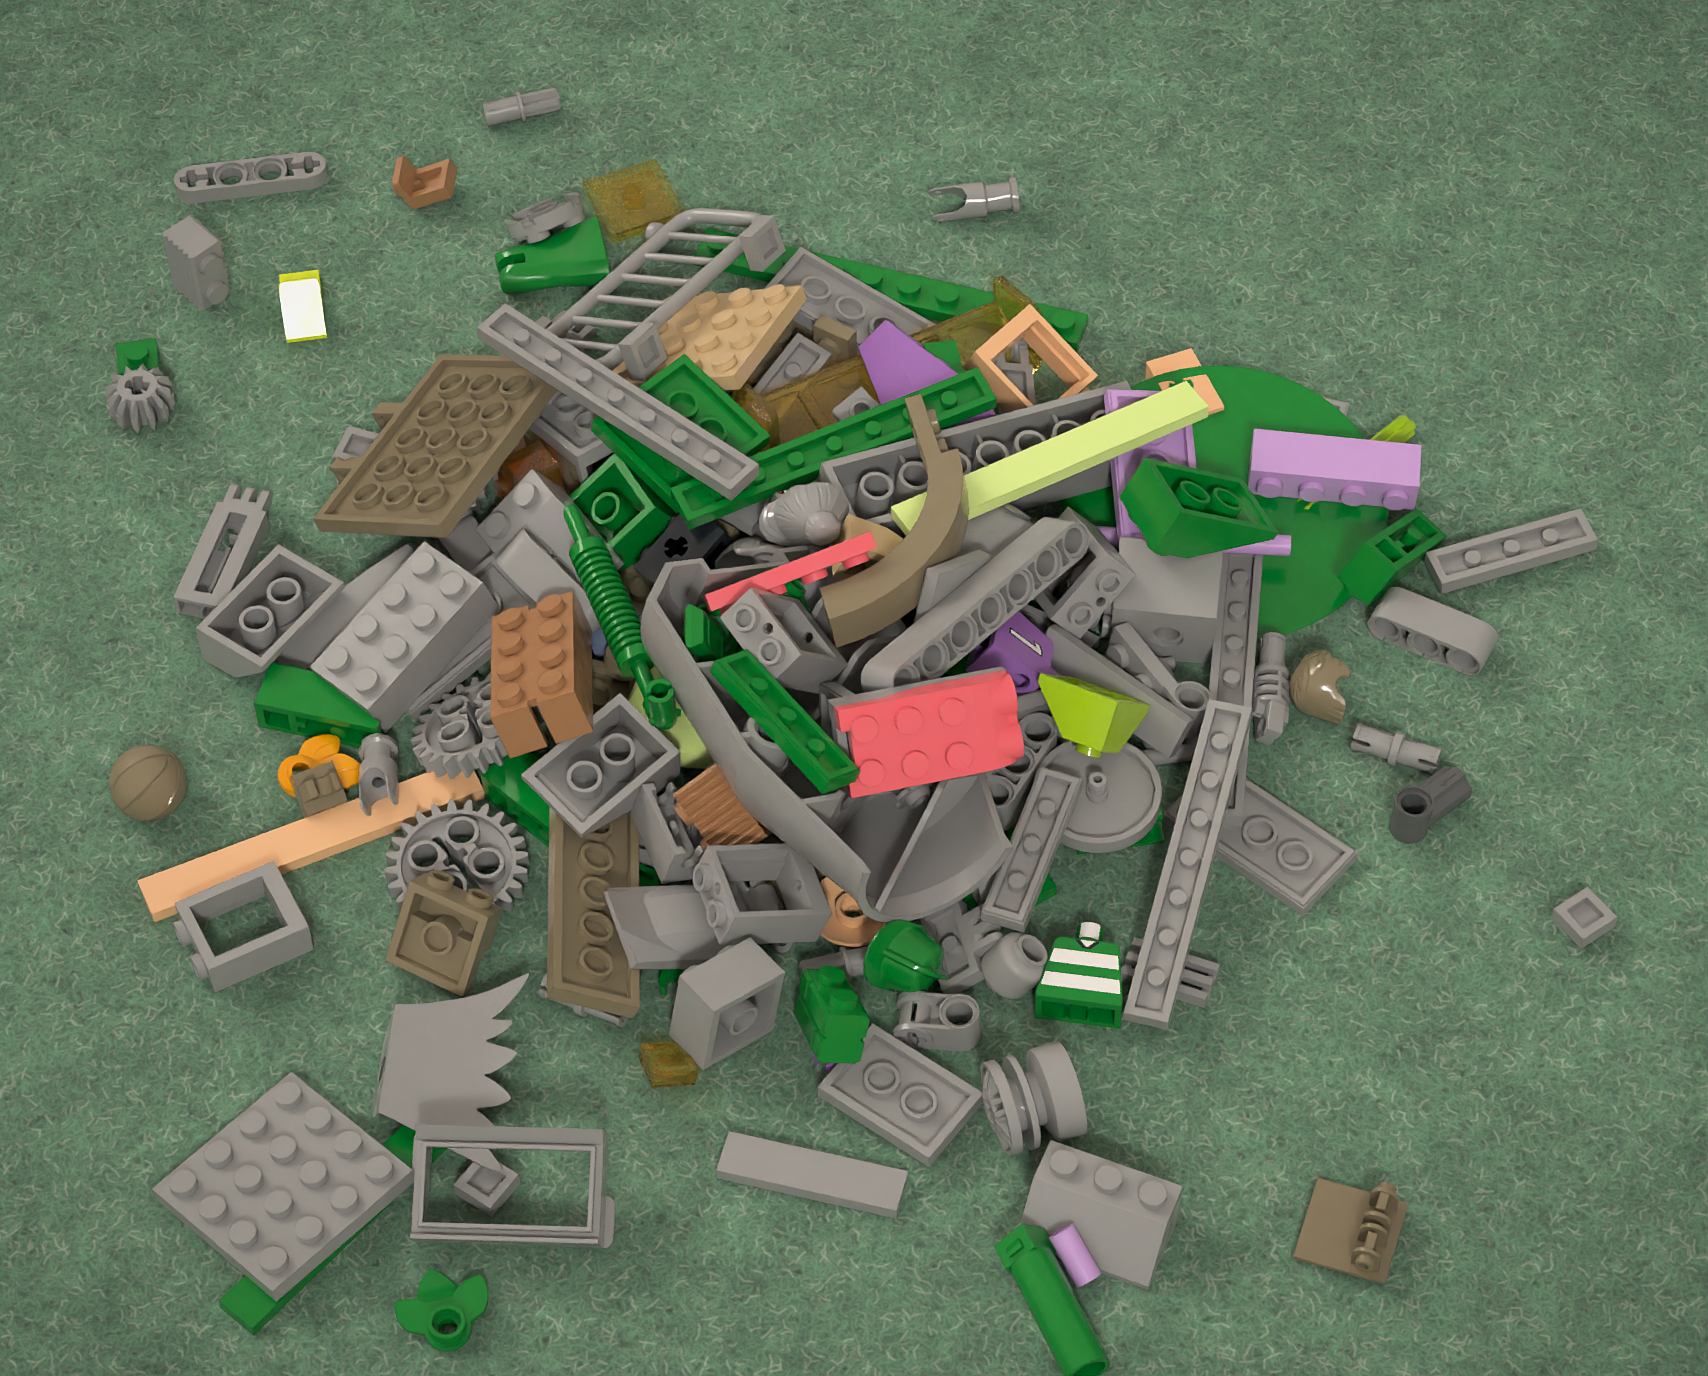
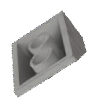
[475,469,624,573]
[521,693,680,838]

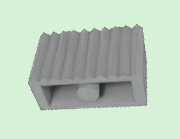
[163,216,232,310]

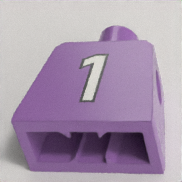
[966,611,1061,696]

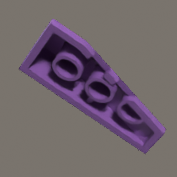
[858,320,997,430]

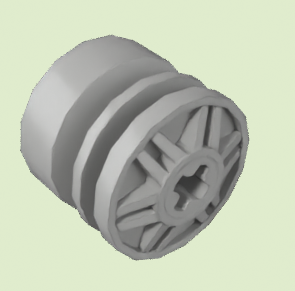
[980,1041,1087,1157]

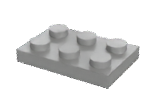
[817,1023,983,1167]

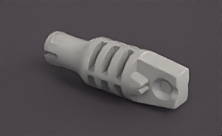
[1252,632,1291,745]

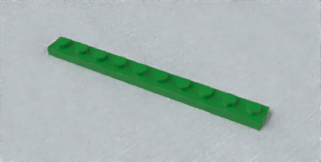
[694,228,1088,353]

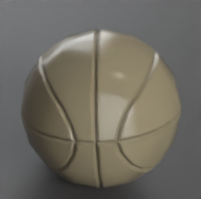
[109,744,187,822]

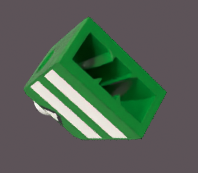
[1035,922,1123,1029]

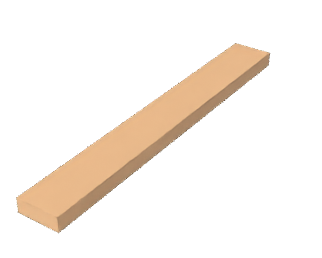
[137,771,485,922]

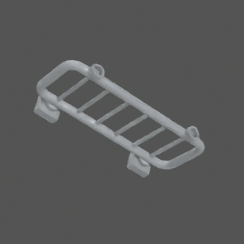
[547,208,786,381]

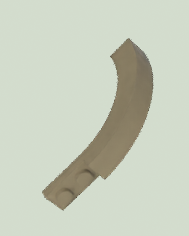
[820,394,969,648]

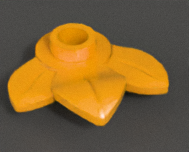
[277,734,360,797]

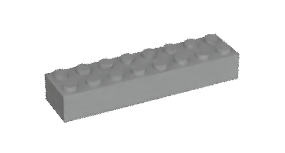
[817,381,1131,539]

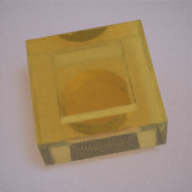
[638,1042,698,1088]

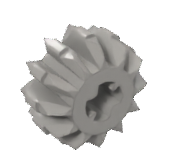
[105,363,176,434]

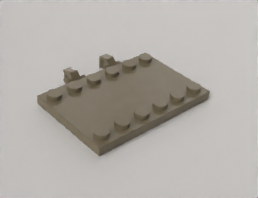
[313,354,559,538]

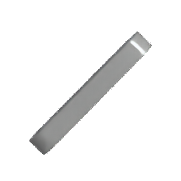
[174,152,328,203]

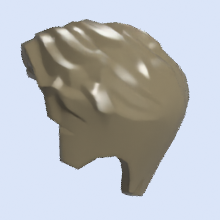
[1289,649,1351,725]

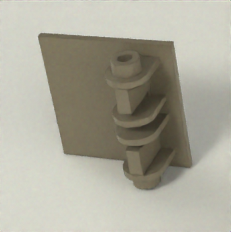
[1293,1178,1409,1285]

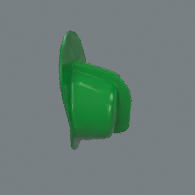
[863,920,949,993]

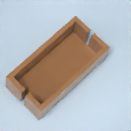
[490,591,593,758]

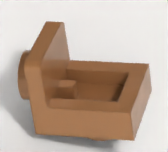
[392,156,457,209]

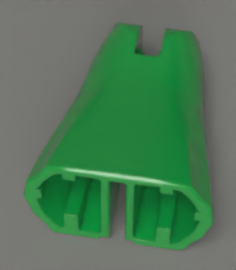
[494,216,610,294]

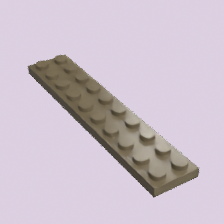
[547,659,640,1018]

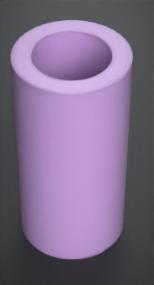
[1049,1224,1102,1288]

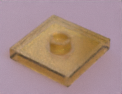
[583,159,684,244]

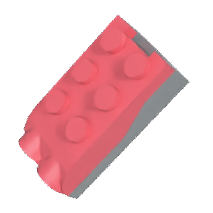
[827,666,1024,798]

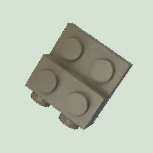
[385,870,503,997]

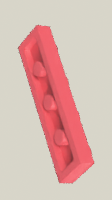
[703,531,877,616]

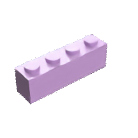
[1248,429,1422,510]

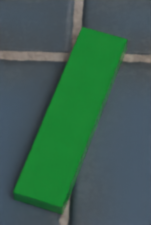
[710,649,861,794]

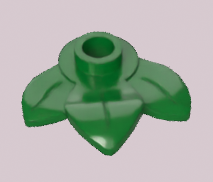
[394,1268,488,1352]

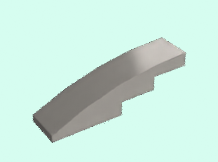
[274,544,415,671]

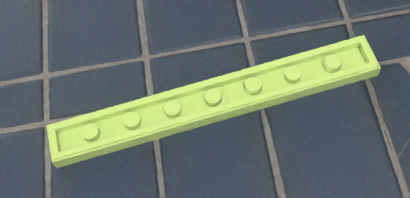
[891,381,1209,536]

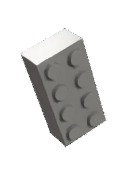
[310,541,499,734]

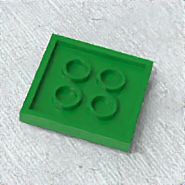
[591,354,771,513]

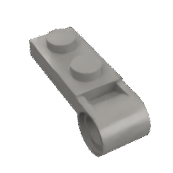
[1105,622,1212,739]

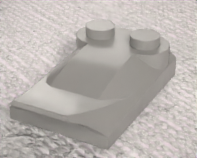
[604,882,747,969]

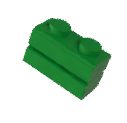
[793,966,870,1064]

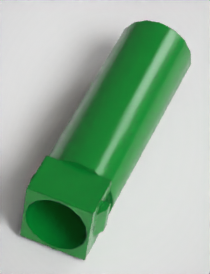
[994,1223,1110,1376]

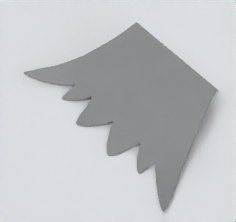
[371,973,529,1173]

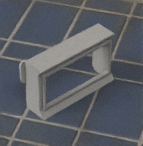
[410,1124,615,1248]

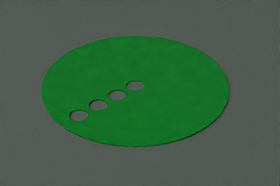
[1062,365,1388,639]

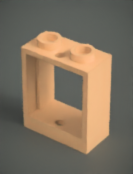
[963,304,1098,413]

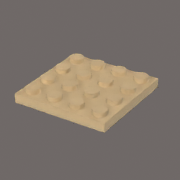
[612,284,807,391]

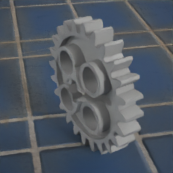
[411,673,545,779]
[384,800,530,923]

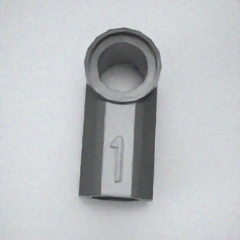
[1389,766,1472,844]

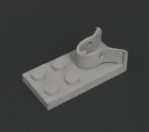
[529,391,614,485]

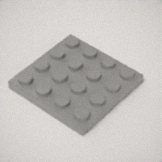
[152,1072,414,1302]

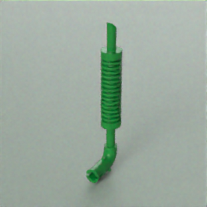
[563,504,681,731]

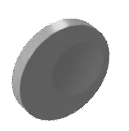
[1033,741,1162,853]

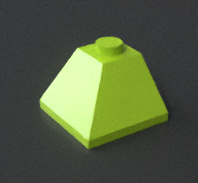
[1038,673,1151,758]

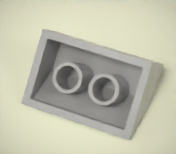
[196,544,345,678]
[1020,1140,1183,1290]

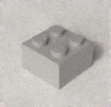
[669,937,785,1070]

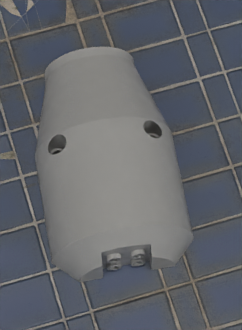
[641,545,1013,923]

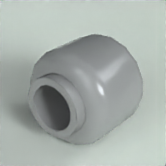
[981,932,1048,999]

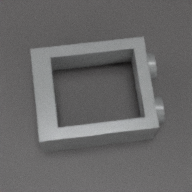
[1035,506,1136,639]
[720,588,849,694]
[693,843,832,945]
[172,861,314,992]

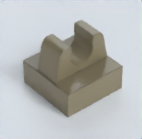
[289,761,348,818]

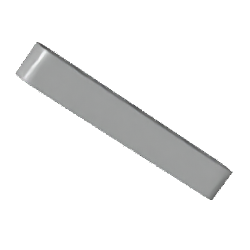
[861,517,1090,692]

